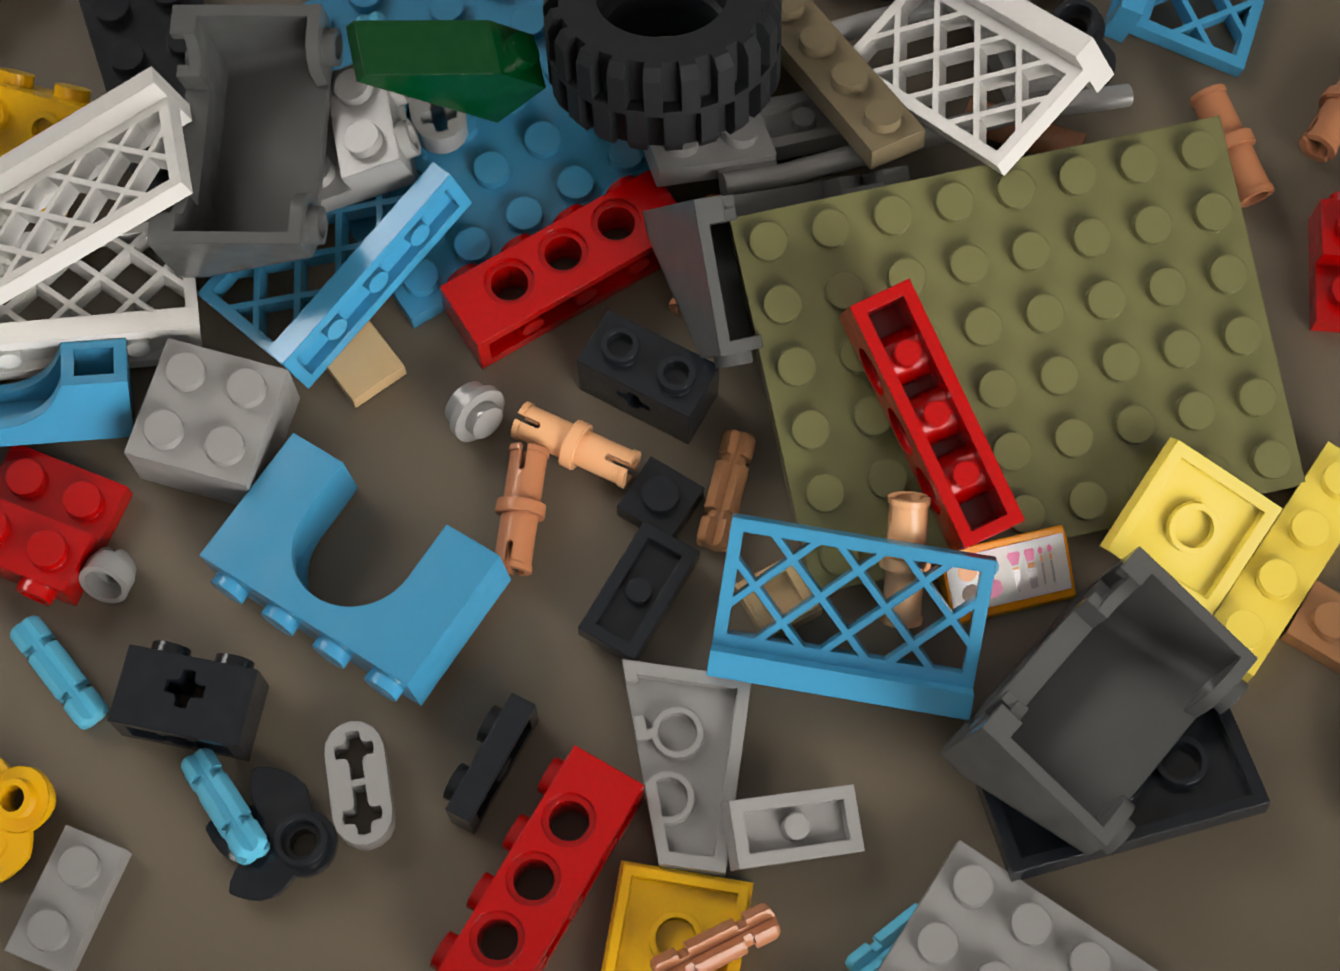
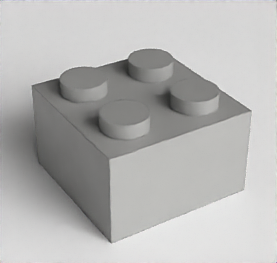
[124,338,300,505]

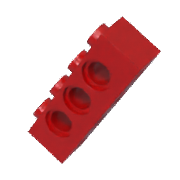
[439,169,677,370]
[839,278,1025,550]
[430,745,645,971]

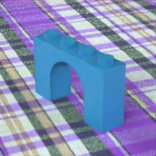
[200,433,511,706]

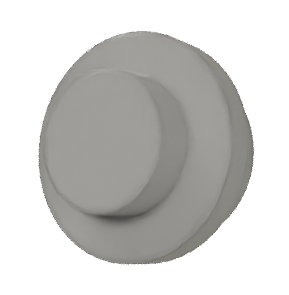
[445,381,505,442]

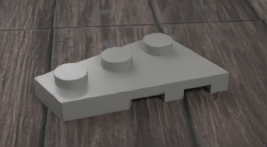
[622,659,751,877]

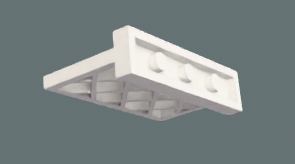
[854,0,1114,176]
[0,66,193,305]
[0,222,203,380]

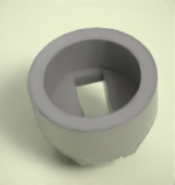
[78,547,137,604]

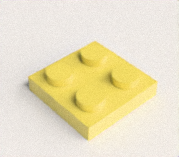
[1099,437,1283,615]

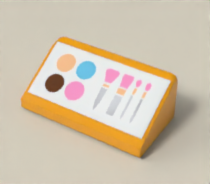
[937,525,1076,627]

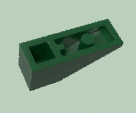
[346,20,546,123]

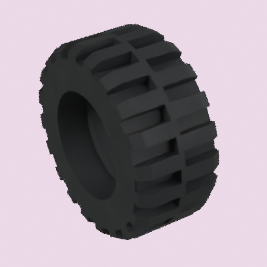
[543,0,782,151]

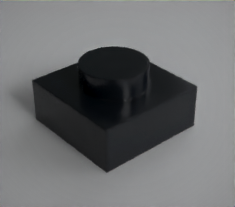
[617,456,705,538]

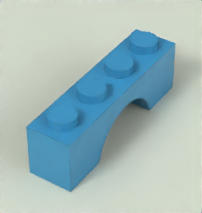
[0,338,134,447]

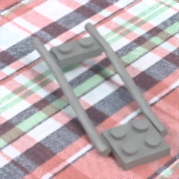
[643,0,1134,196]

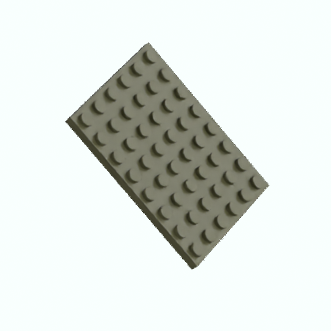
[727,115,1306,589]

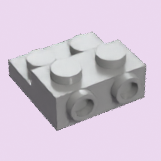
[321,64,421,213]

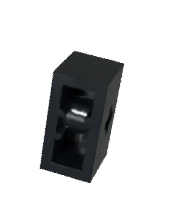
[577,310,719,445]
[107,640,269,761]

